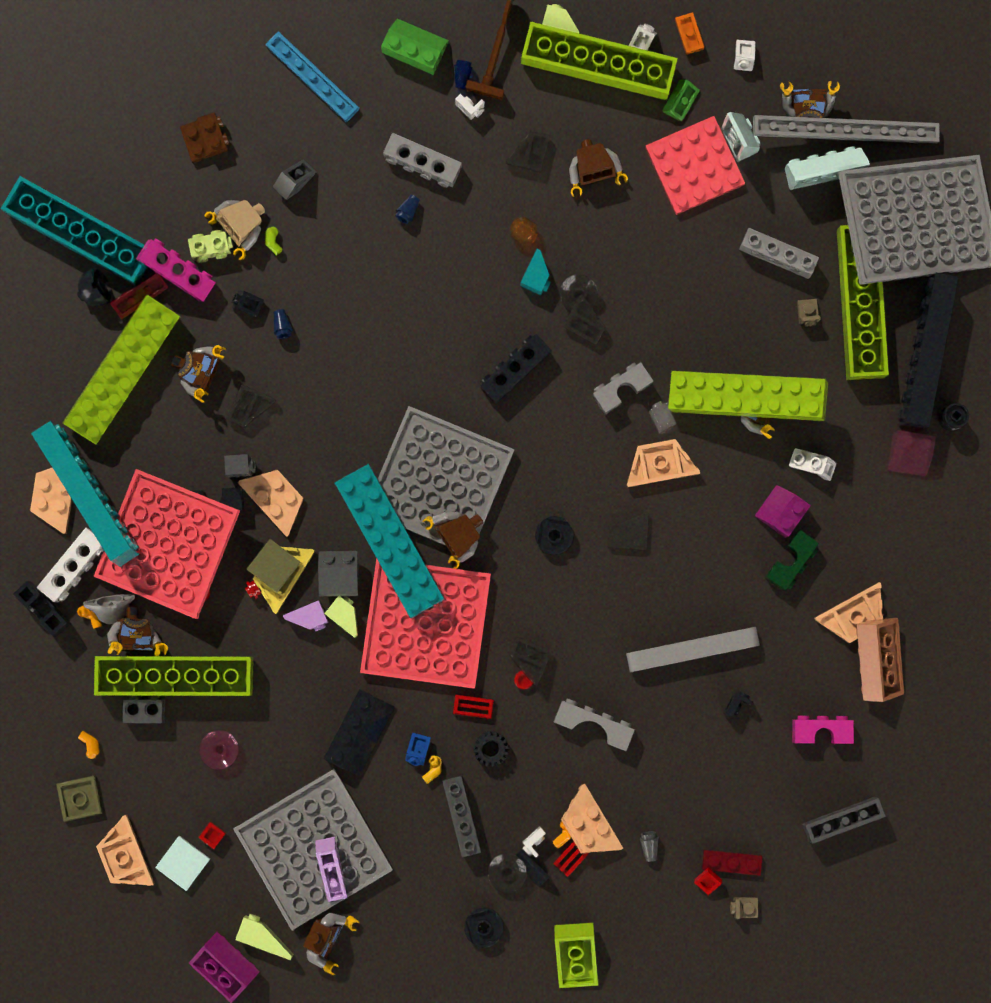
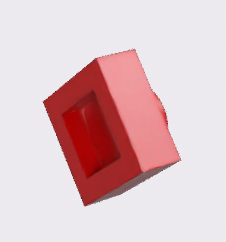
[198,822,226,849]
[694,868,722,895]

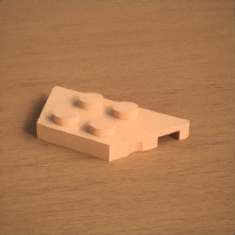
[627,439,700,488]
[30,468,72,534]
[237,470,304,537]
[814,582,883,643]
[561,784,623,853]
[96,814,155,886]

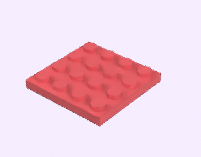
[645,116,745,215]

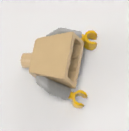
[205,200,265,260]

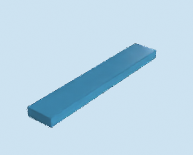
[265,31,359,123]

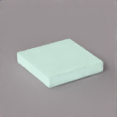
[155,836,210,891]

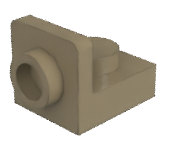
[797,299,821,327]
[730,897,758,919]

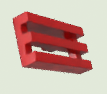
[453,695,494,719]
[553,841,589,877]

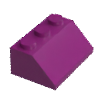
[189,932,260,1003]

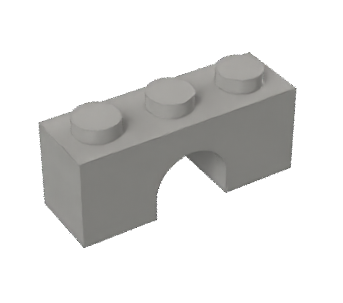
[592,362,653,415]

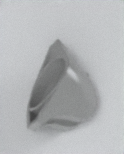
[83,594,135,624]

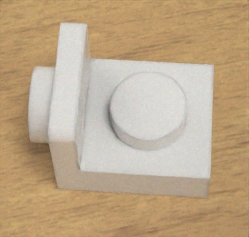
[629,24,657,51]
[734,40,755,71]
[455,94,485,120]
[522,826,546,857]

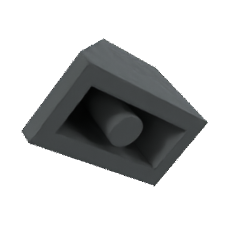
[273,159,316,200]

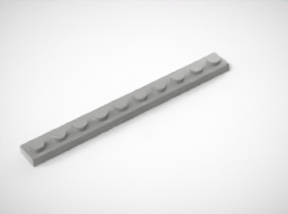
[753,115,940,144]

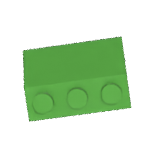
[381,19,449,75]

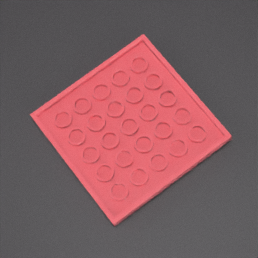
[94,469,240,619]
[360,558,491,689]

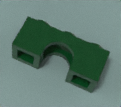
[764,530,819,591]

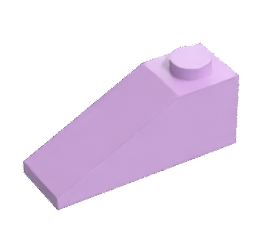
[315,837,347,902]

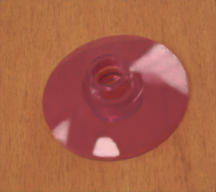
[199,730,238,769]

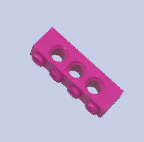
[136,238,216,302]

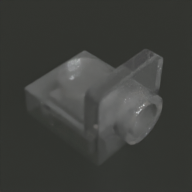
[649,401,676,433]

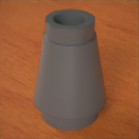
[640,831,659,862]

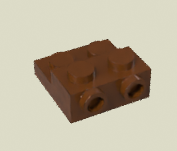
[180,112,229,163]

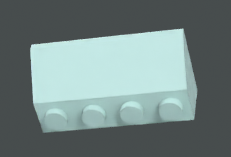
[785,146,870,190]

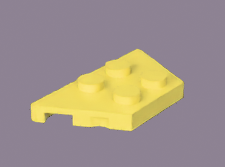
[253,547,315,614]

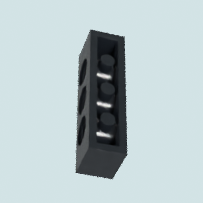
[480,334,552,405]

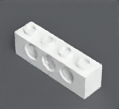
[36,528,104,603]

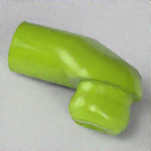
[265,227,283,256]

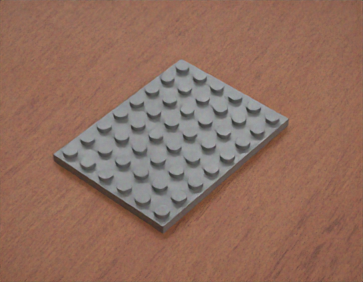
[838,155,991,285]

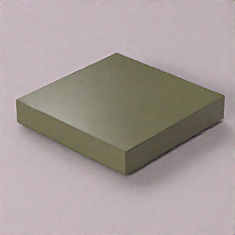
[247,539,301,593]
[56,775,103,822]

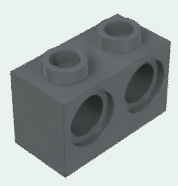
[224,454,256,479]
[123,696,165,723]

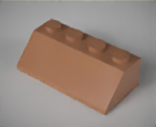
[857,618,904,702]

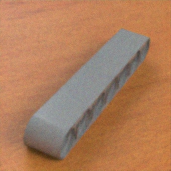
[626,627,760,672]

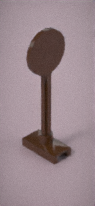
[466,0,514,100]

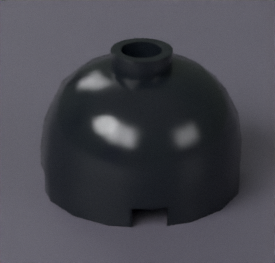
[77,268,113,307]

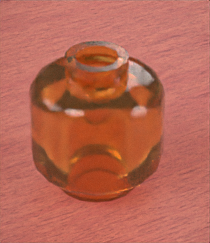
[509,216,538,245]

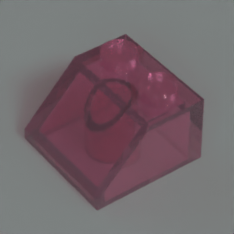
[888,430,936,476]

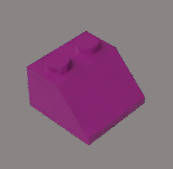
[755,485,811,538]

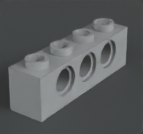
[383,133,462,188]
[739,228,819,279]

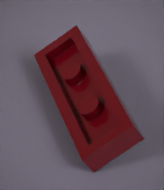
[110,272,169,320]
[702,850,762,876]

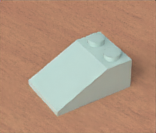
[721,112,761,162]

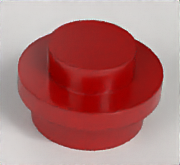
[245,580,262,599]

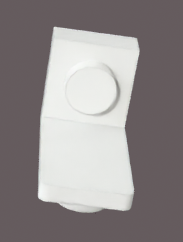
[789,448,837,481]

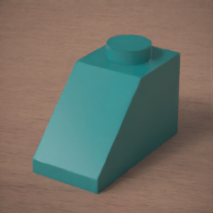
[520,249,551,295]

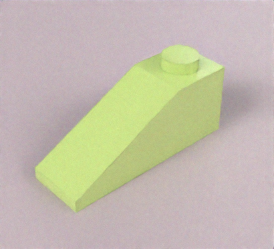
[235,914,293,960]

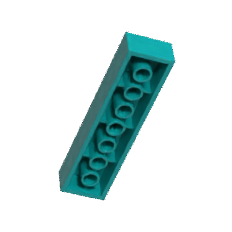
[1,176,148,286]
[31,421,139,567]
[335,464,445,619]

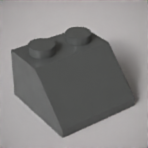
[318,551,359,597]

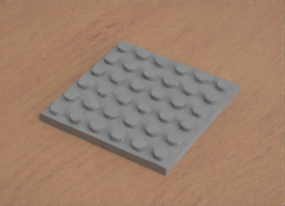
[377,406,515,546]
[233,768,393,930]

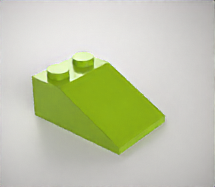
[554,923,598,988]

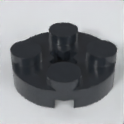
[535,516,574,555]
[464,907,503,948]

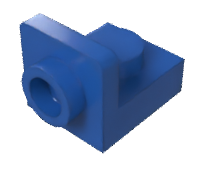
[405,733,431,766]

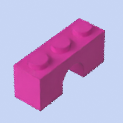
[792,716,854,744]

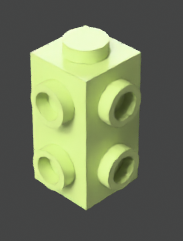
[188,230,233,263]

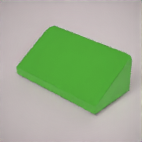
[662,79,700,122]

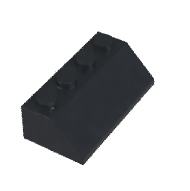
[324,689,395,776]

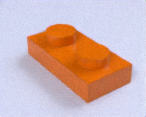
[675,12,704,55]

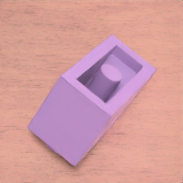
[283,600,329,632]

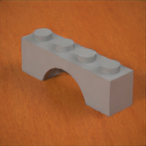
[553,698,635,751]

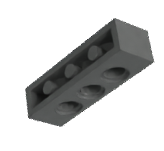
[442,775,481,857]
[802,797,886,844]

